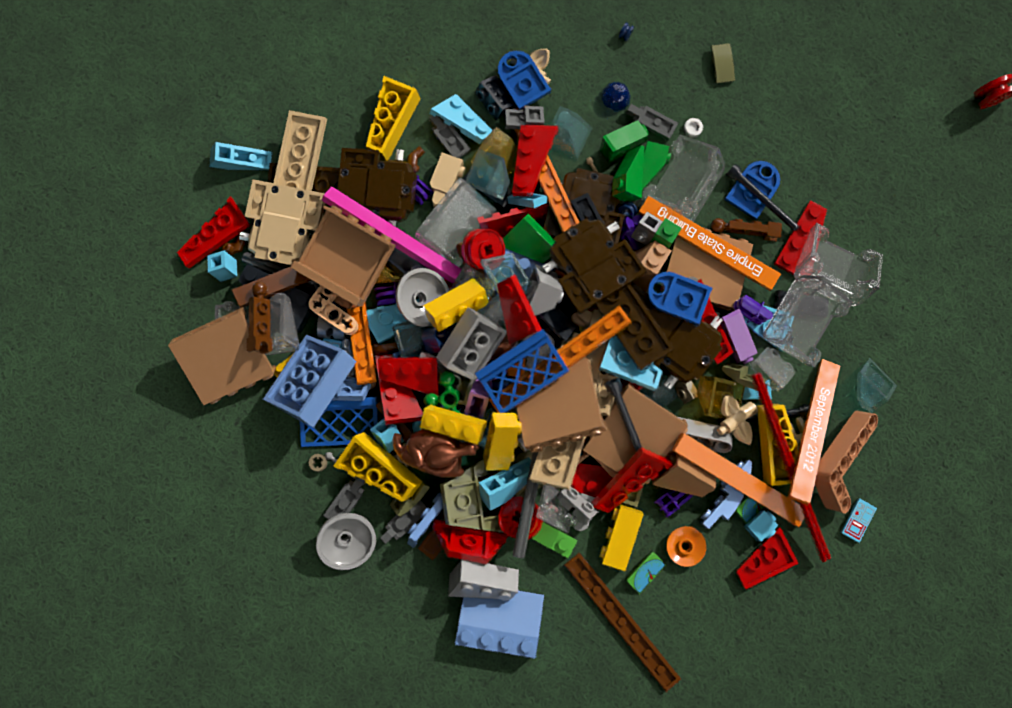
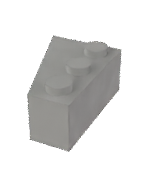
[448,559,519,600]

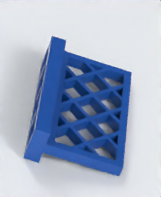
[475,329,570,413]
[300,396,378,447]

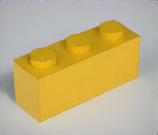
[423,278,489,332]
[420,405,487,444]
[483,413,521,470]
[599,504,644,571]

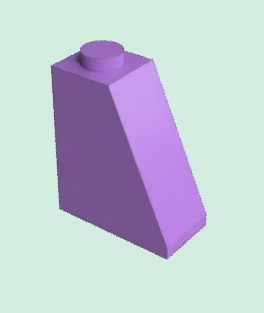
[720,309,758,365]
[464,378,497,420]

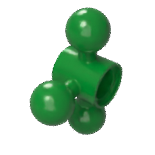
[424,371,461,413]

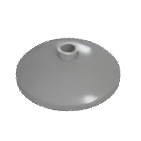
[396,268,449,327]
[316,513,376,570]

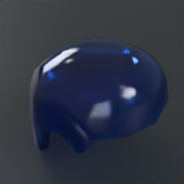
[601,82,631,111]

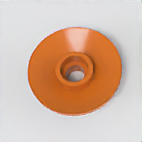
[666,526,706,567]

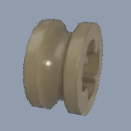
[309,454,327,472]

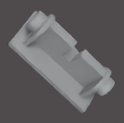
[557,487,598,525]

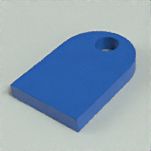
[498,51,551,110]
[725,161,780,220]
[647,272,712,325]

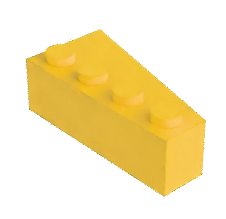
[366,76,420,161]
[757,404,799,486]
[334,432,423,502]

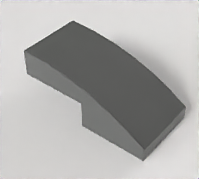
[504,106,544,129]

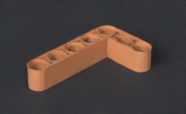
[814,410,878,514]

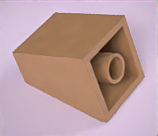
[633,241,672,292]
[652,451,716,497]

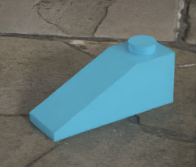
[210,142,272,170]
[479,457,531,511]

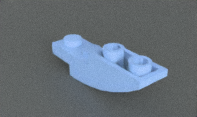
[700,460,752,529]

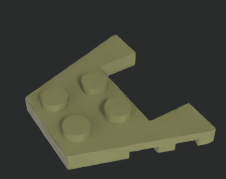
[440,459,503,533]

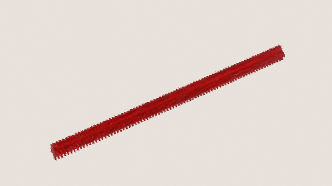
[750,373,831,562]

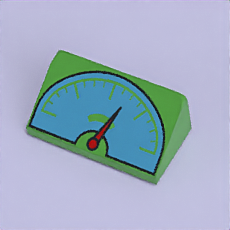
[735,496,764,524]
[625,551,666,594]

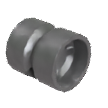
[317,314,348,340]

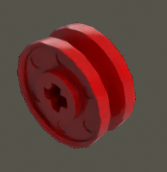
[974,74,1012,109]
[461,229,505,270]
[498,496,543,540]

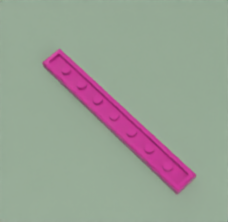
[321,187,462,284]

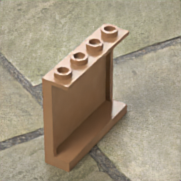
[291,205,396,307]
[660,229,753,312]
[168,307,276,405]
[511,357,607,452]
[582,381,688,486]

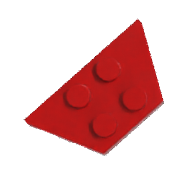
[432,519,508,564]

